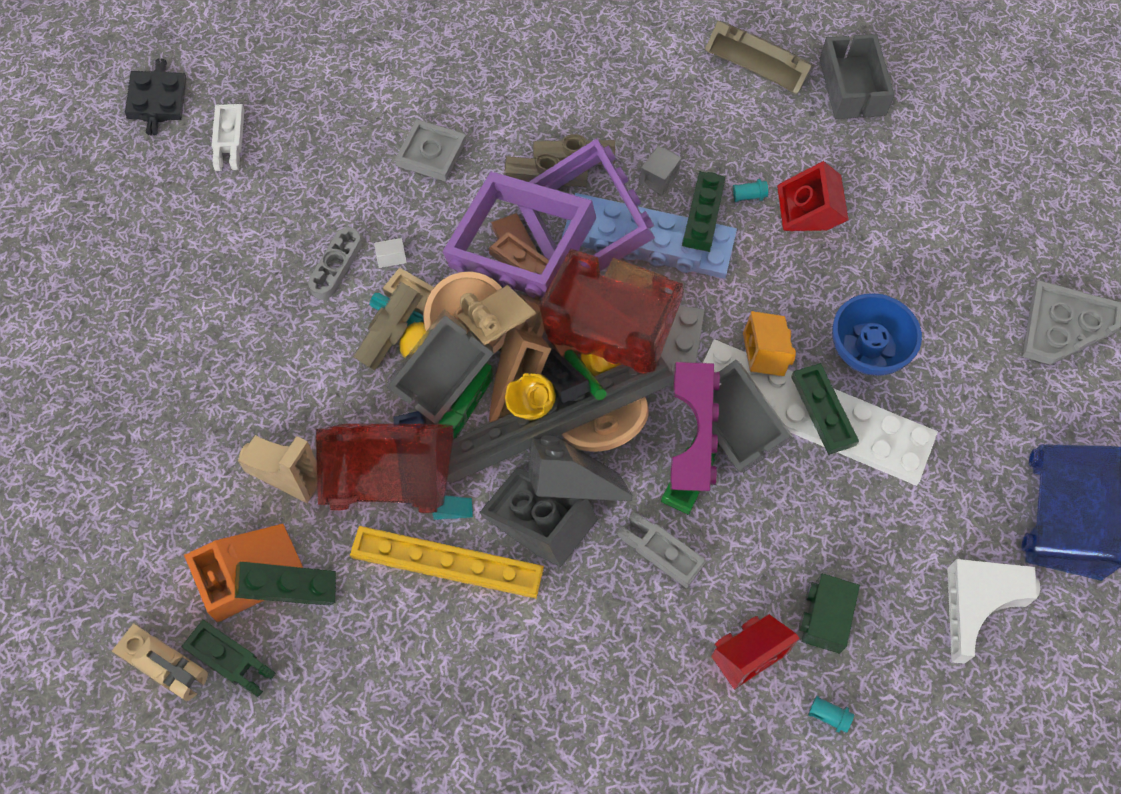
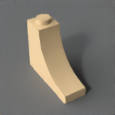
[238,435,324,503]

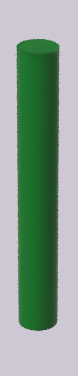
[564,349,606,400]

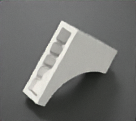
[947,559,1040,664]

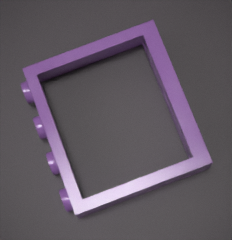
[518,138,655,283]
[442,171,597,301]

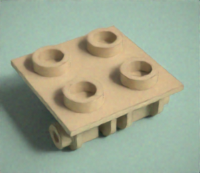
[457,285,536,345]

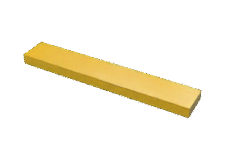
[350,526,544,599]

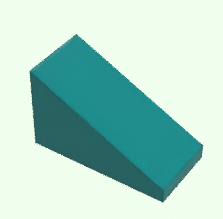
[432,494,473,520]

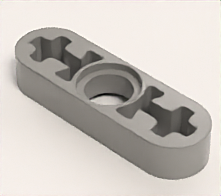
[308,227,362,300]

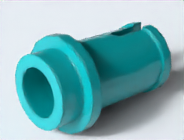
[733,179,769,202]
[808,695,854,733]

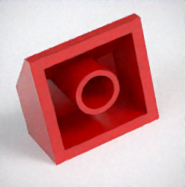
[777,161,849,231]
[711,614,800,690]

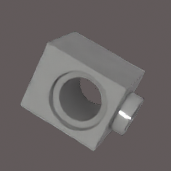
[639,146,681,195]

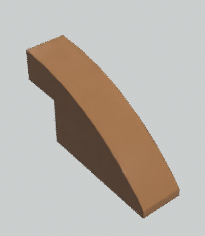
[489,294,553,423]

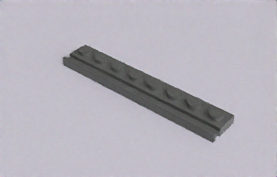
[434,349,674,484]

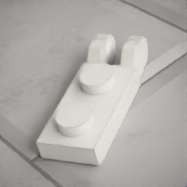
[212,104,244,171]

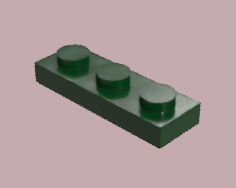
[791,363,859,455]
[234,562,336,605]

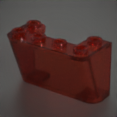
[539,249,684,374]

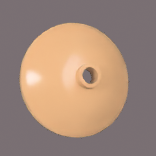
[423,272,507,353]
[561,397,649,452]

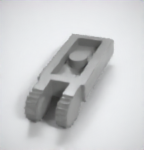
[617,512,707,588]

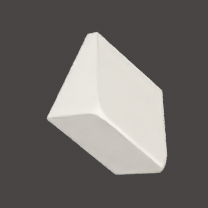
[374,238,407,268]

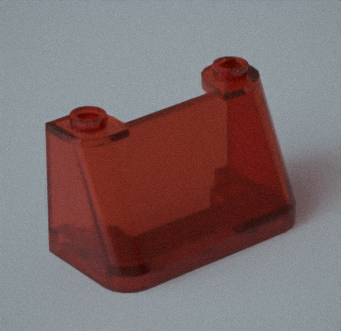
[316,423,453,513]

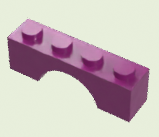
[670,362,720,491]

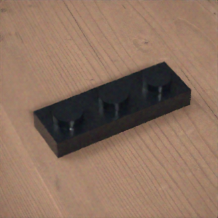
[541,349,591,403]

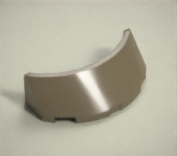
[705,21,815,95]

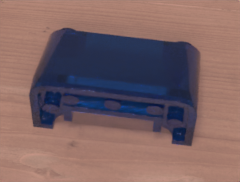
[1021,444,1121,581]

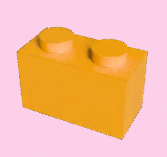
[743,311,796,376]

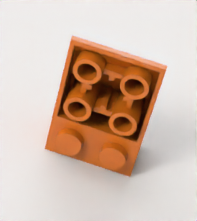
[184,524,303,623]

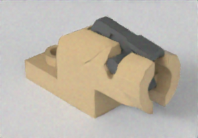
[112,623,208,701]

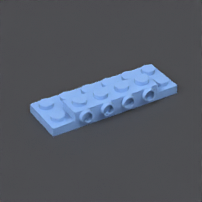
[562,193,737,279]

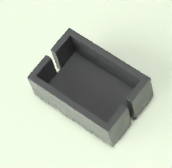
[819,34,895,120]
[387,309,494,424]
[712,360,794,473]

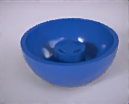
[832,293,922,376]

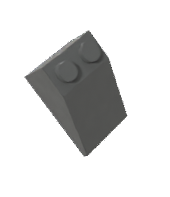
[528,435,633,501]
[479,467,598,567]

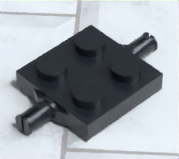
[125,58,186,136]

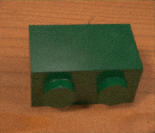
[799,573,860,654]

